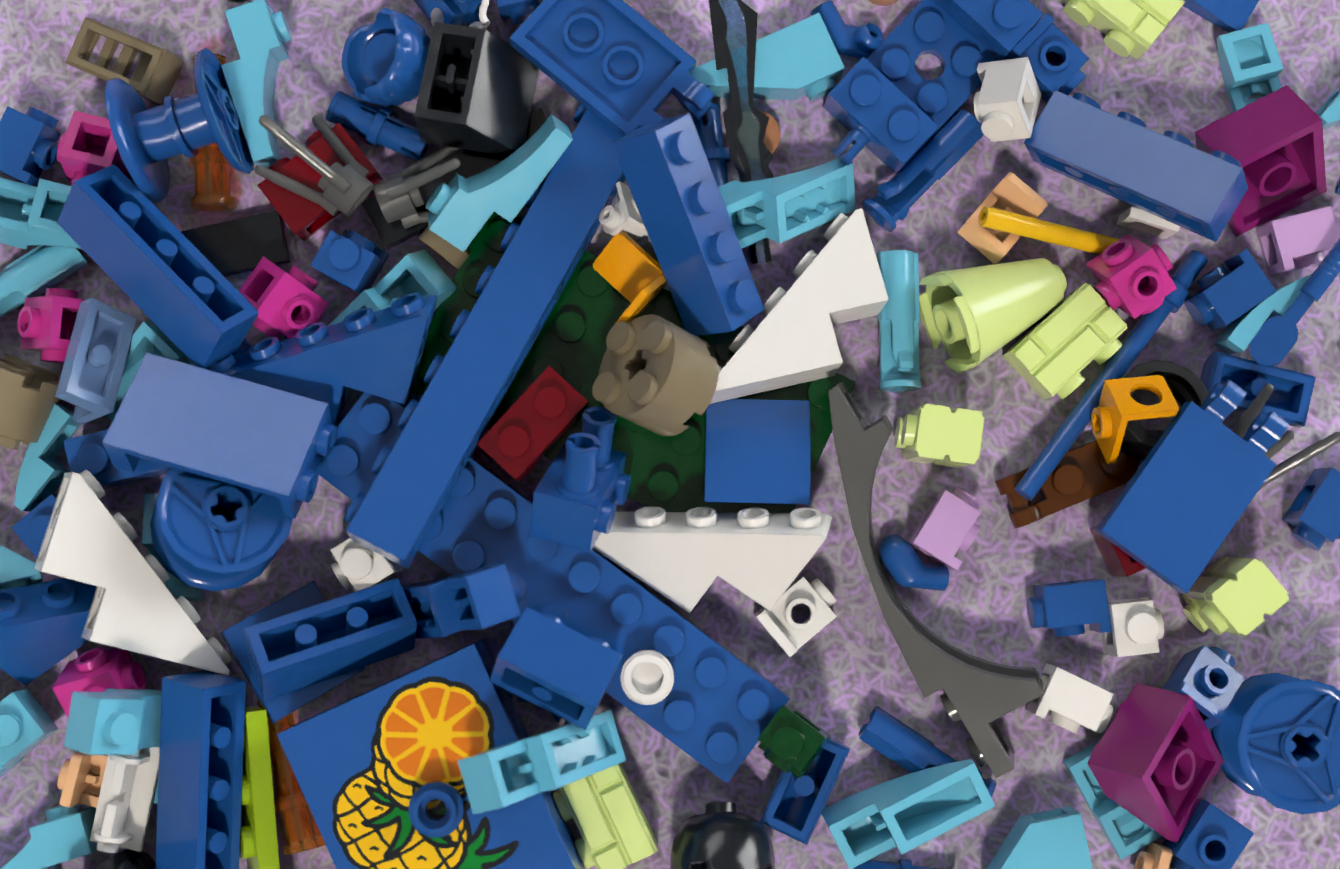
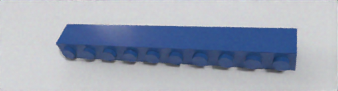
[344,103,657,569]

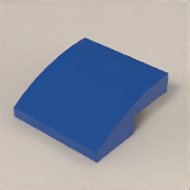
[704,399,810,504]

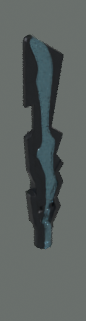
[709,0,774,264]

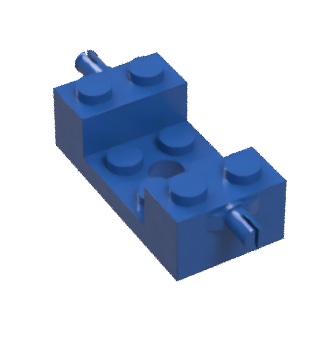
[823,0,1044,174]

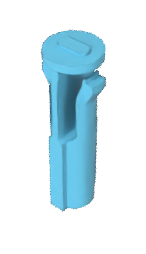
[0,245,88,318]
[877,250,921,393]

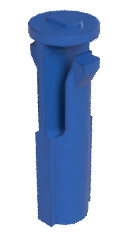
[862,110,984,232]
[858,705,997,797]

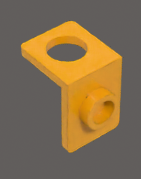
[593,231,667,324]
[1091,375,1179,464]

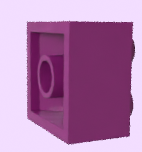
[1195,85,1327,237]
[1087,683,1224,842]

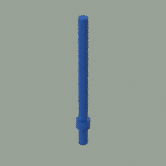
[1014,250,1208,501]

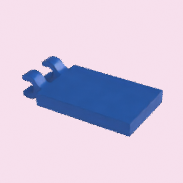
[510,0,714,137]
[1095,380,1289,593]

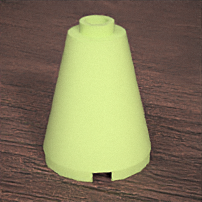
[919,258,1067,373]

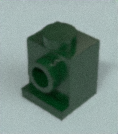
[757,704,831,779]

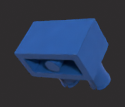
[529,407,631,552]
[490,606,623,730]

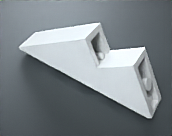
[710,208,889,404]
[34,470,232,675]
[593,506,832,613]

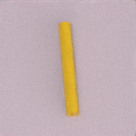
[978,206,1120,255]

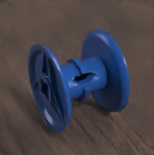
[104,48,254,204]
[150,467,293,592]
[1211,673,1340,815]

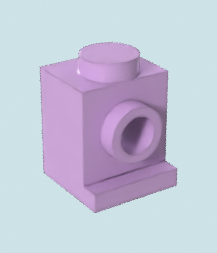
[1256,206,1340,277]
[908,487,982,571]

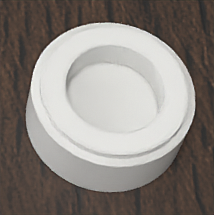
[621,650,674,705]

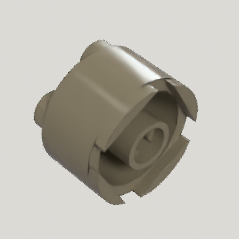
[592,315,719,436]
[0,353,61,450]

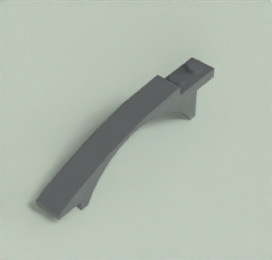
[828,381,1044,778]

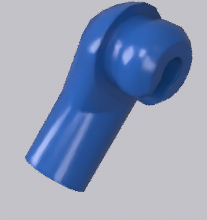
[810,0,883,58]
[879,534,949,591]

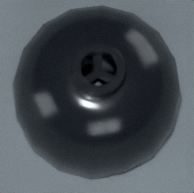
[670,802,775,869]

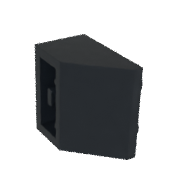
[414,22,539,156]

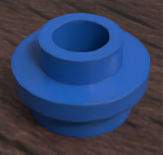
[409,781,464,838]

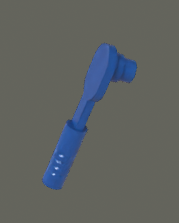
[1249,238,1340,367]

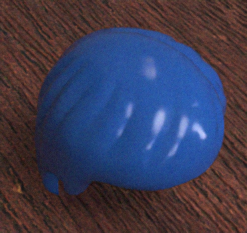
[341,8,431,106]

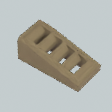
[65,17,184,105]

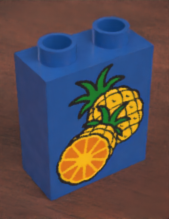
[277,638,585,869]

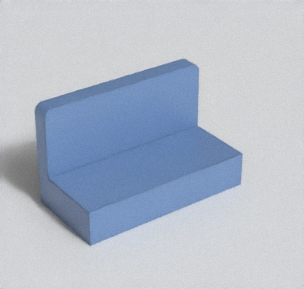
[55,297,137,424]

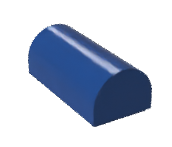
[1200,351,1316,428]
[760,738,851,845]

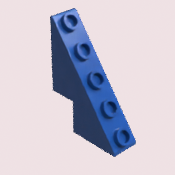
[206,293,438,426]
[0,578,97,686]

